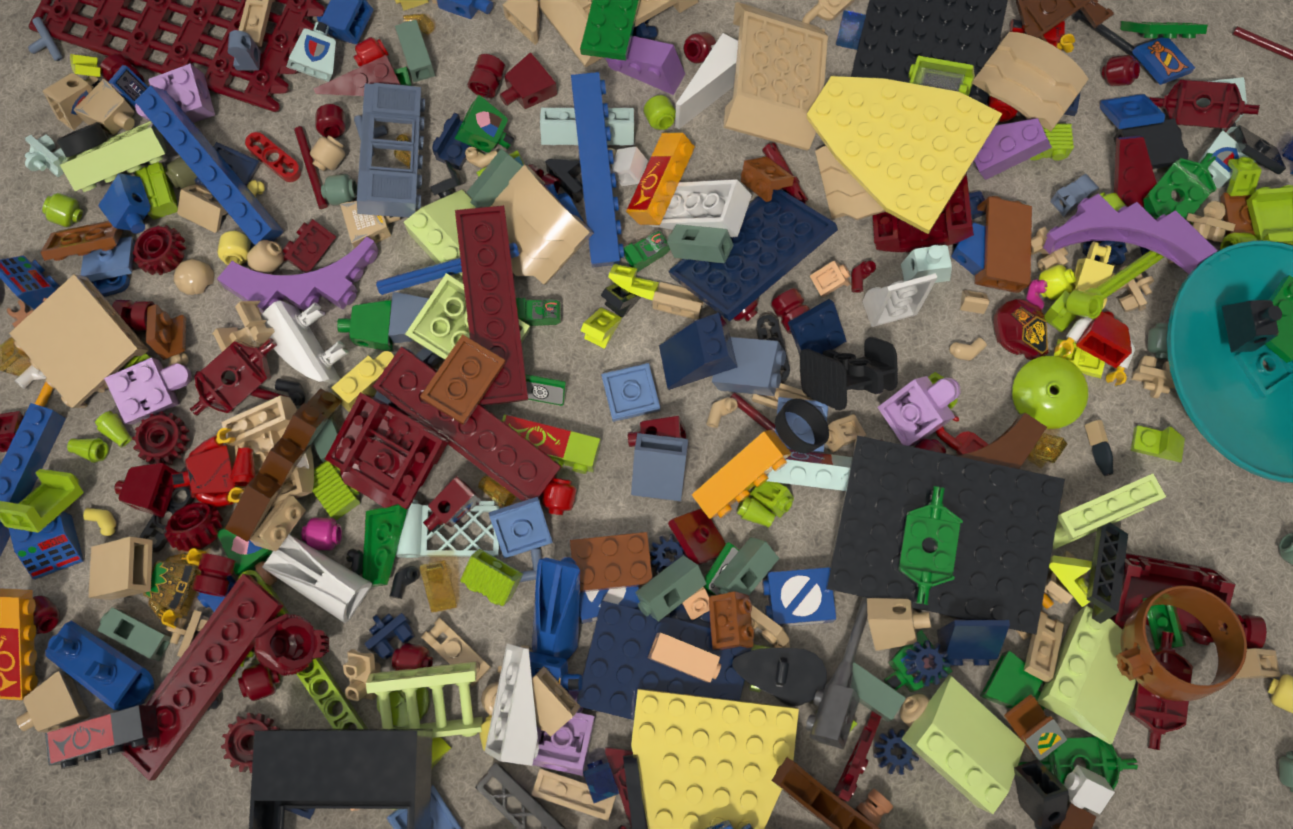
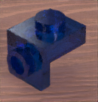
[583,759,619,803]

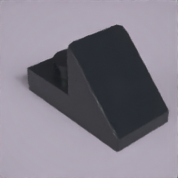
[545,159,583,204]
[601,283,641,318]

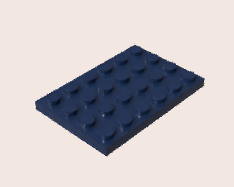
[668,189,838,321]
[576,600,754,720]

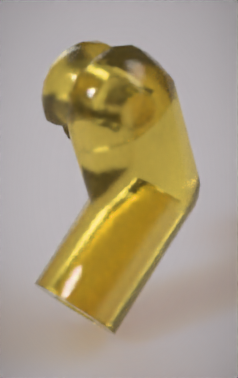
[403,14,434,34]
[394,134,411,169]

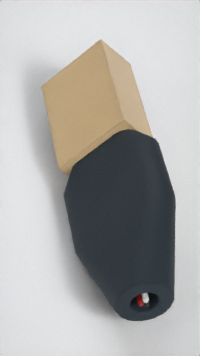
[1085,420,1113,476]

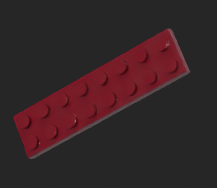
[455,205,528,406]
[372,346,563,501]
[121,574,284,781]

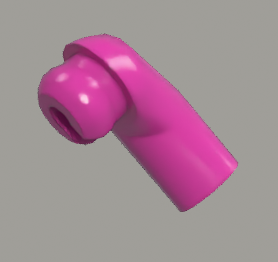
[1026,279,1048,309]

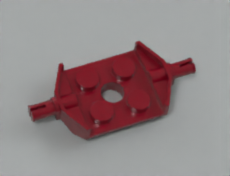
[1150,80,1260,132]
[190,338,277,416]
[1129,631,1193,750]

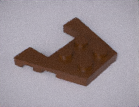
[1016,0,1114,42]

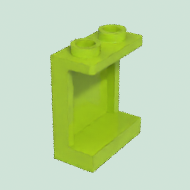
[1246,185,1293,246]
[0,469,84,533]

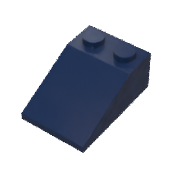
[659,313,738,390]
[937,620,1010,666]

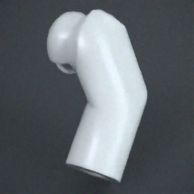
[15,365,46,389]

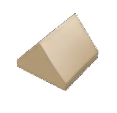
[960,290,989,314]

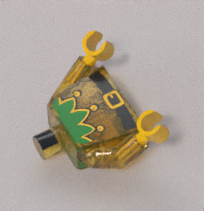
[143,548,206,629]

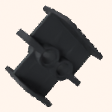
[800,337,898,411]

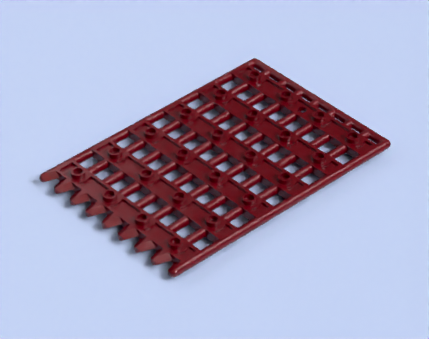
[29,0,326,112]

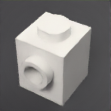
[610,147,648,186]
[1064,765,1115,814]

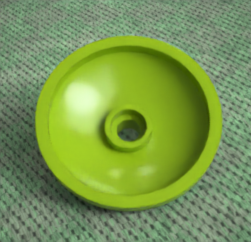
[1012,356,1088,429]

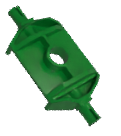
[1143,153,1217,221]
[899,486,963,605]
[1018,737,1138,790]

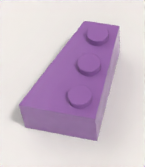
[605,36,685,95]
[974,118,1052,180]

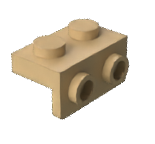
[250,495,306,551]

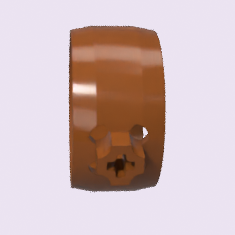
[1116,586,1247,701]

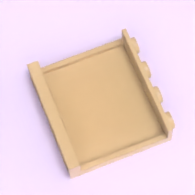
[9,274,149,408]

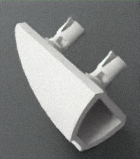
[261,301,349,385]
[262,534,372,623]

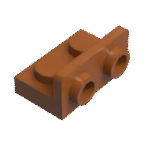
[741,157,794,202]
[146,304,186,360]
[709,591,754,651]

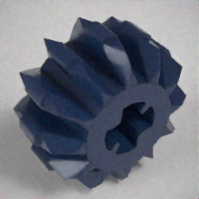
[649,534,689,575]
[903,640,950,687]
[873,728,919,775]

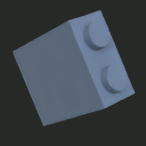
[712,337,786,396]
[631,433,688,501]

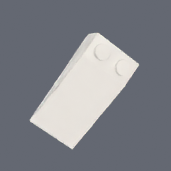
[675,33,738,129]
[649,179,752,237]
[862,273,937,327]
[485,644,539,766]

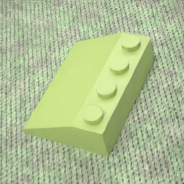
[60,121,167,192]
[404,190,476,283]
[405,273,530,360]
[1037,606,1140,744]
[902,675,1025,814]

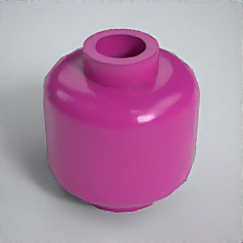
[301,517,342,551]

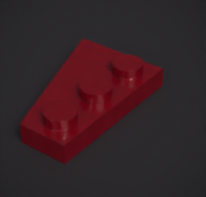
[1114,136,1157,208]

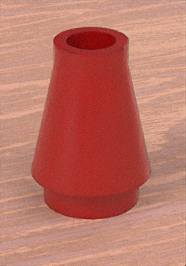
[230,448,256,487]

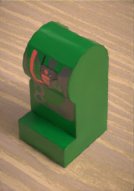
[624,231,670,272]
[516,298,561,326]

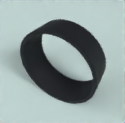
[775,398,829,453]

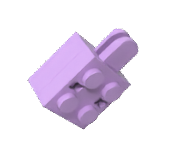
[135,64,215,123]
[104,358,192,424]
[878,376,961,447]
[532,690,594,776]

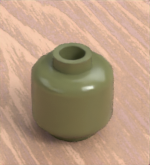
[165,157,197,189]

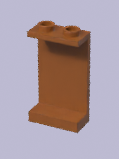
[975,196,1032,293]

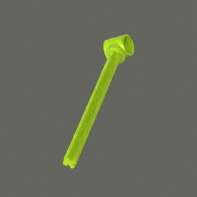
[1066,222,1194,319]

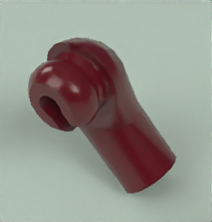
[851,260,876,293]

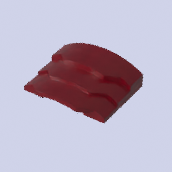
[873,173,974,252]
[325,392,449,509]

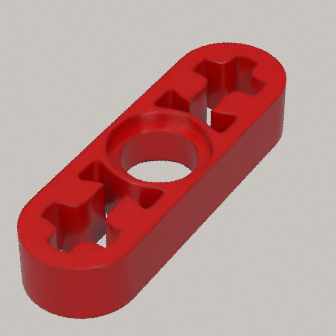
[245,132,301,182]

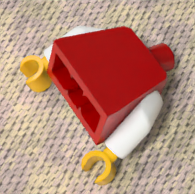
[1054,311,1135,386]

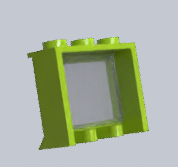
[909,56,975,96]

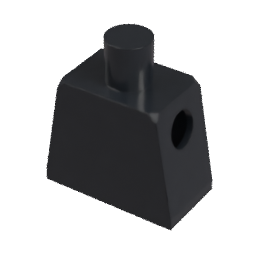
[1222,300,1282,353]
[1014,759,1068,829]

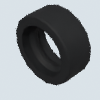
[57,123,108,157]

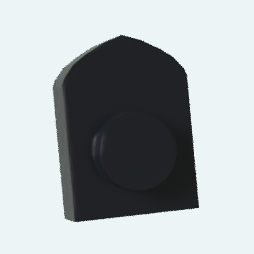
[430,160,464,199]

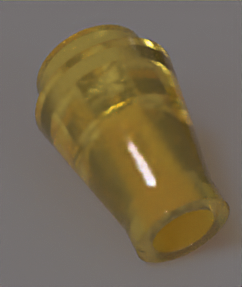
[478,476,516,507]

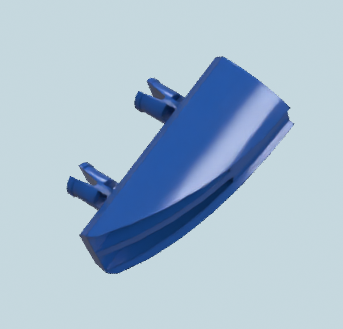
[532,557,580,660]
[45,620,154,711]

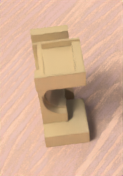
[212,301,275,352]

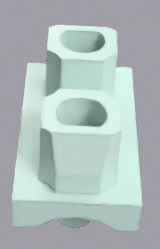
[25,135,67,177]

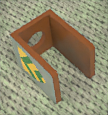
[1004,695,1067,761]

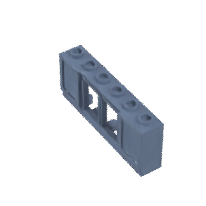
[357,83,425,218]

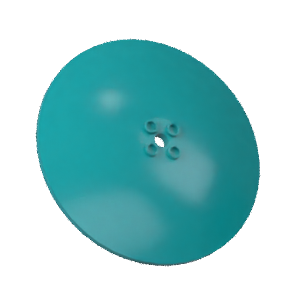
[1167,241,1293,484]

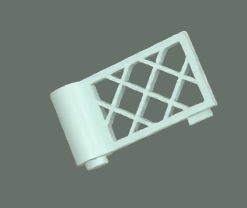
[396,500,499,558]

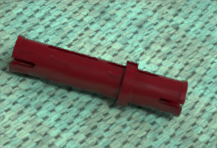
[762,143,808,204]

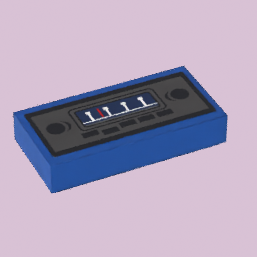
[108,65,148,108]

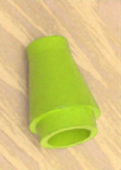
[95,411,132,448]
[67,438,109,463]
[736,497,775,528]

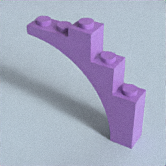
[1043,193,1218,274]
[217,236,379,313]

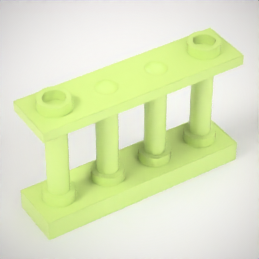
[1053,474,1166,550]
[366,662,483,738]

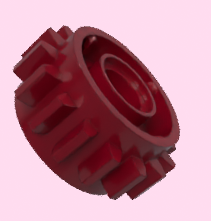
[133,225,187,275]
[132,412,191,465]
[164,503,223,552]
[221,713,280,773]

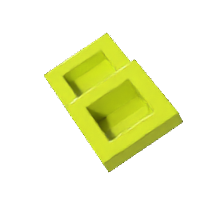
[70,54,100,77]
[608,264,659,300]
[1054,339,1105,379]

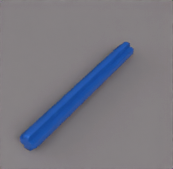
[376,242,519,295]

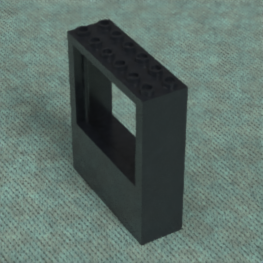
[249,729,433,829]

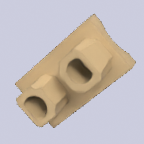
[1187,201,1236,242]
[1031,227,1068,272]
[1114,266,1154,312]
[1131,356,1175,399]
[166,610,209,657]
[343,649,381,701]

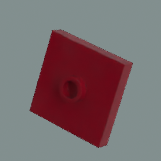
[668,508,726,565]

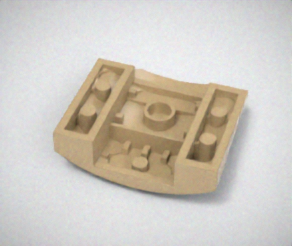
[973,32,1089,131]
[815,145,886,220]
[490,164,594,285]
[222,396,314,507]

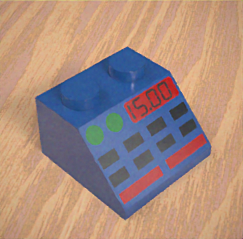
[0,255,60,310]
[9,511,84,580]

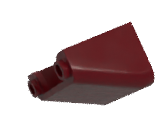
[1110,553,1236,645]

